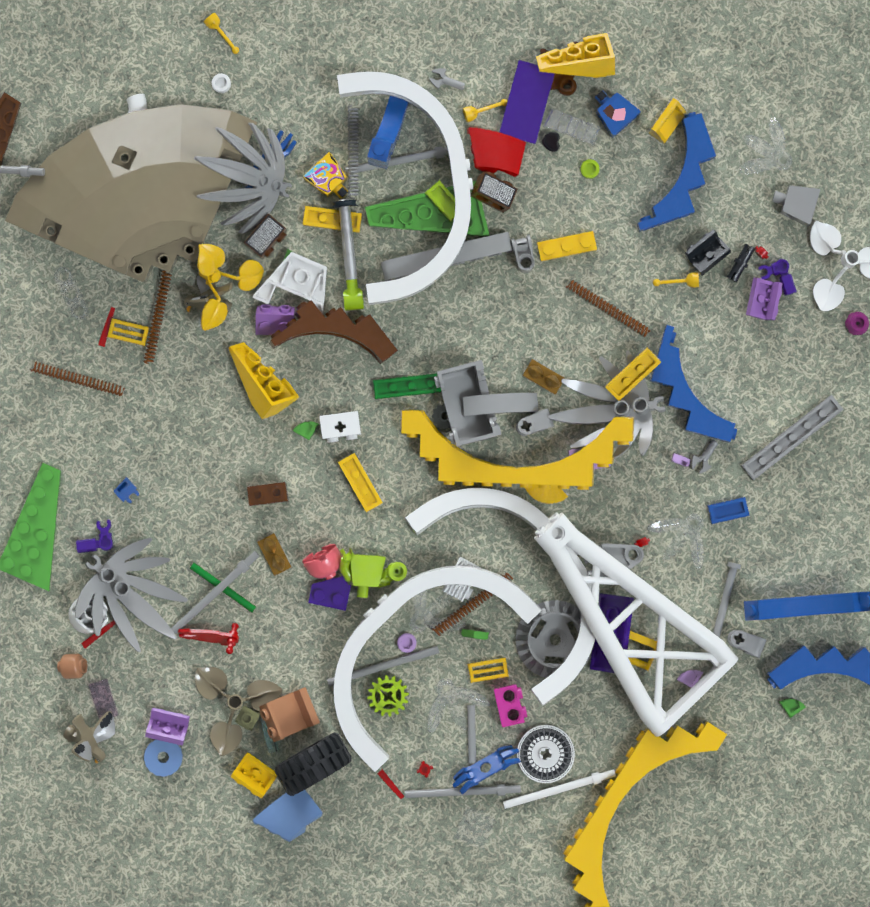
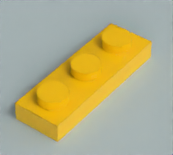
[303,206,362,233]
[537,231,597,262]
[605,347,661,401]
[338,453,383,512]

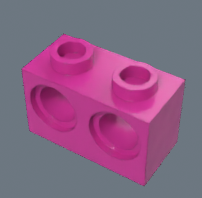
[494,684,527,727]

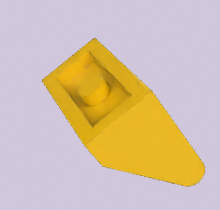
[649,98,687,144]
[628,631,657,671]

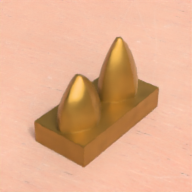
[522,359,565,395]
[257,533,292,576]

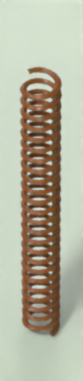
[143,270,172,364]
[566,280,650,337]
[30,361,125,396]
[432,573,513,636]

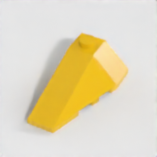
[536,33,615,78]
[229,342,299,419]

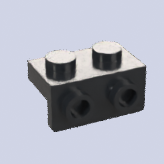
[685,229,731,276]

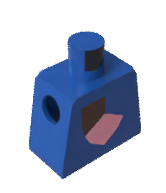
[595,90,641,138]

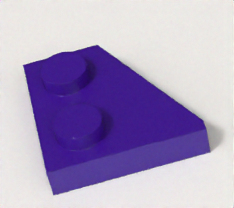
[308,576,351,611]

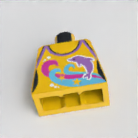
[303,152,348,199]

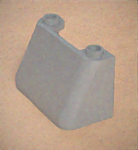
[434,360,502,447]

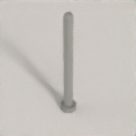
[713,561,741,638]

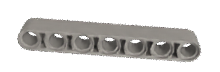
[381,232,513,281]

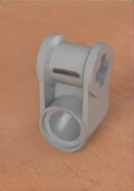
[511,235,535,273]
[516,408,554,436]
[727,630,767,658]

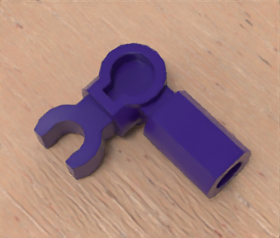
[758,259,797,296]
[76,520,114,553]

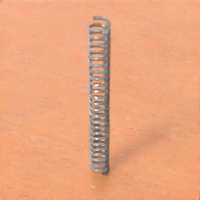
[347,105,359,199]

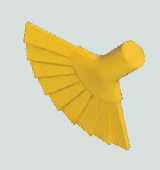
[525,484,568,504]

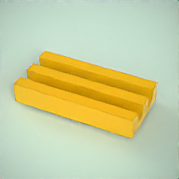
[107,318,149,346]
[468,657,509,683]

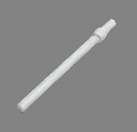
[503,769,616,809]

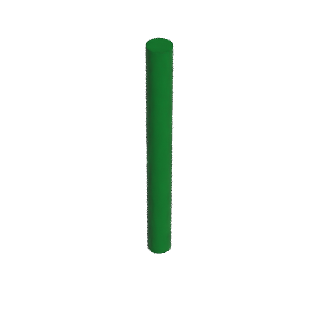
[190,563,256,613]

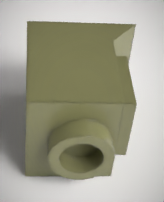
[235,704,261,731]

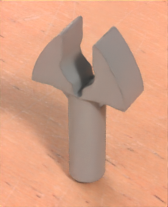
[429,68,465,90]
[692,440,718,474]

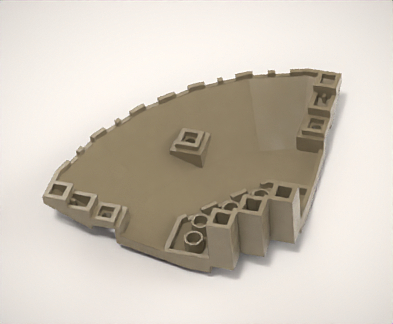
[5,104,258,283]

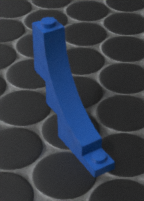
[367,96,409,169]
[637,112,716,232]
[650,325,737,443]
[744,591,870,621]
[767,645,870,690]

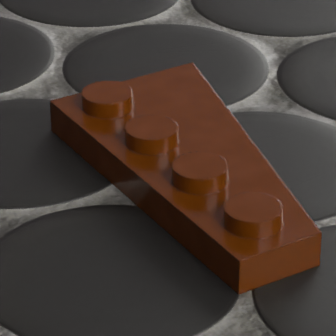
[0,92,22,166]

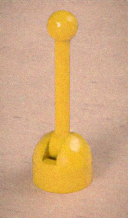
[204,13,239,54]
[462,99,508,123]
[653,272,699,288]

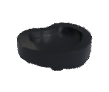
[542,131,560,152]

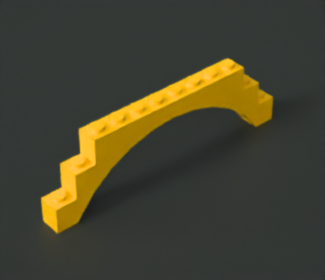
[401,410,634,490]
[563,721,727,907]

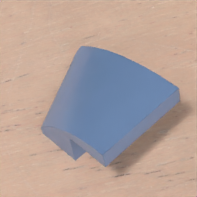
[253,790,323,842]

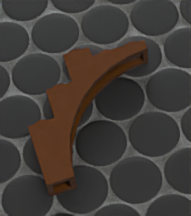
[269,300,398,364]

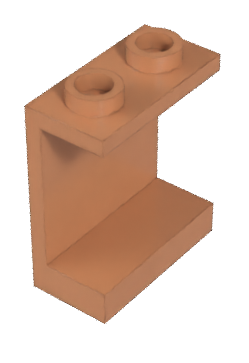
[259,687,320,742]

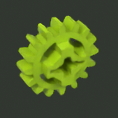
[367,675,409,717]

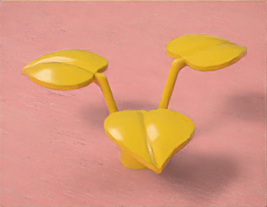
[197,244,264,331]

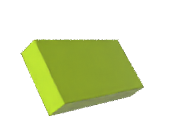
[425,180,455,222]

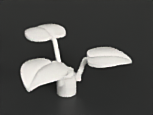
[810,221,870,311]

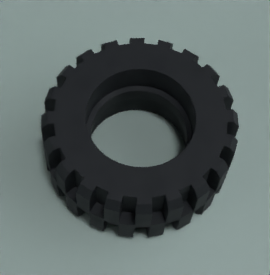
[275,732,351,796]

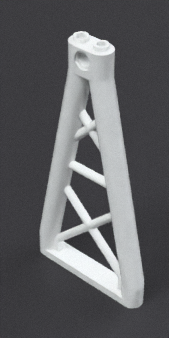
[534,512,738,737]

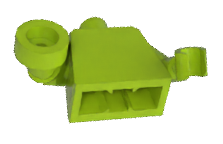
[339,548,407,598]

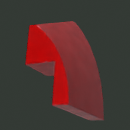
[467,127,526,177]

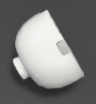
[69,595,108,634]

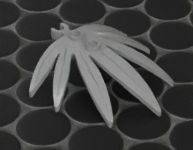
[194,122,292,233]
[548,350,666,459]
[75,538,188,652]

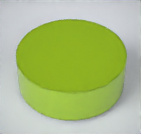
[580,159,600,179]

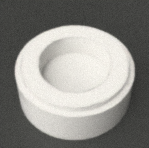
[212,73,231,93]

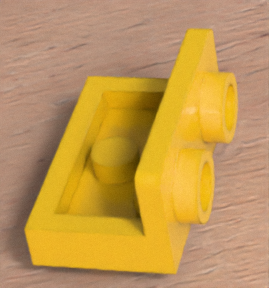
[231,752,277,798]

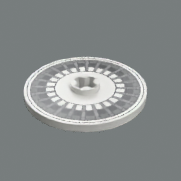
[517,725,575,783]

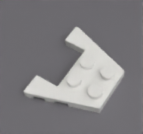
[253,252,327,314]

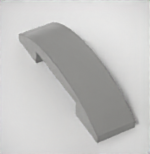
[462,393,538,416]

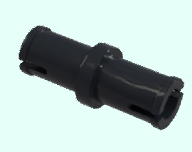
[727,244,756,283]

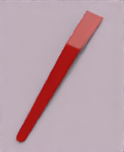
[98,307,115,347]
[81,620,116,649]
[377,769,405,799]

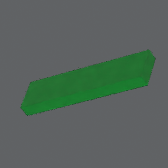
[373,373,441,400]

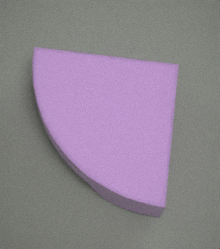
[671,453,691,467]
[677,670,703,688]

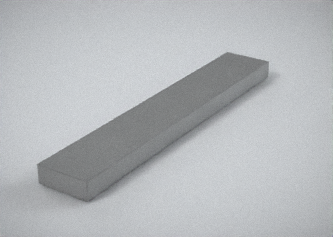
[741,395,844,480]

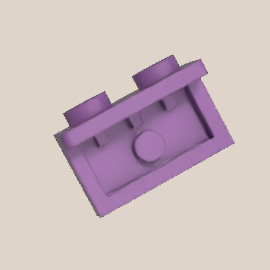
[746,278,782,320]
[256,304,295,335]
[145,708,190,746]

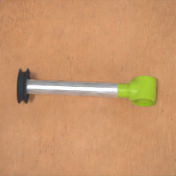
[331,199,364,311]

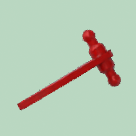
[178,623,239,654]

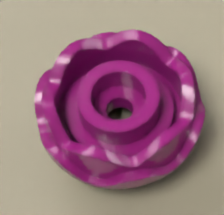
[845,312,869,335]

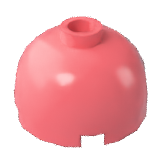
[302,544,342,580]

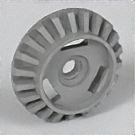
[516,600,594,678]

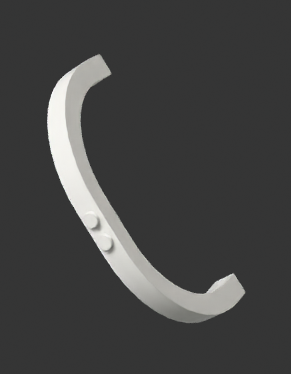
[337,72,473,305]
[405,488,595,706]
[334,566,541,772]

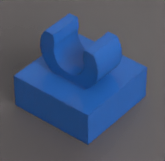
[114,477,139,503]

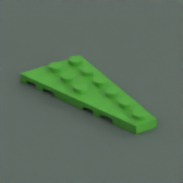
[365,181,490,237]
[0,463,61,591]

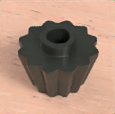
[431,404,451,430]

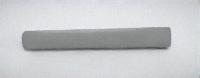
[467,705,476,764]

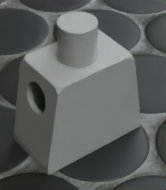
[772,186,821,226]

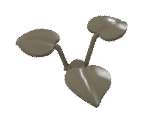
[195,667,282,756]

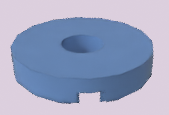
[144,739,183,777]

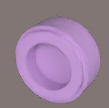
[397,633,416,653]

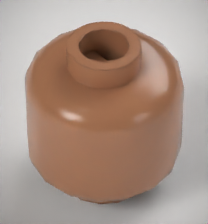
[57,654,87,679]

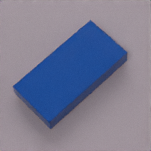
[707,497,750,524]

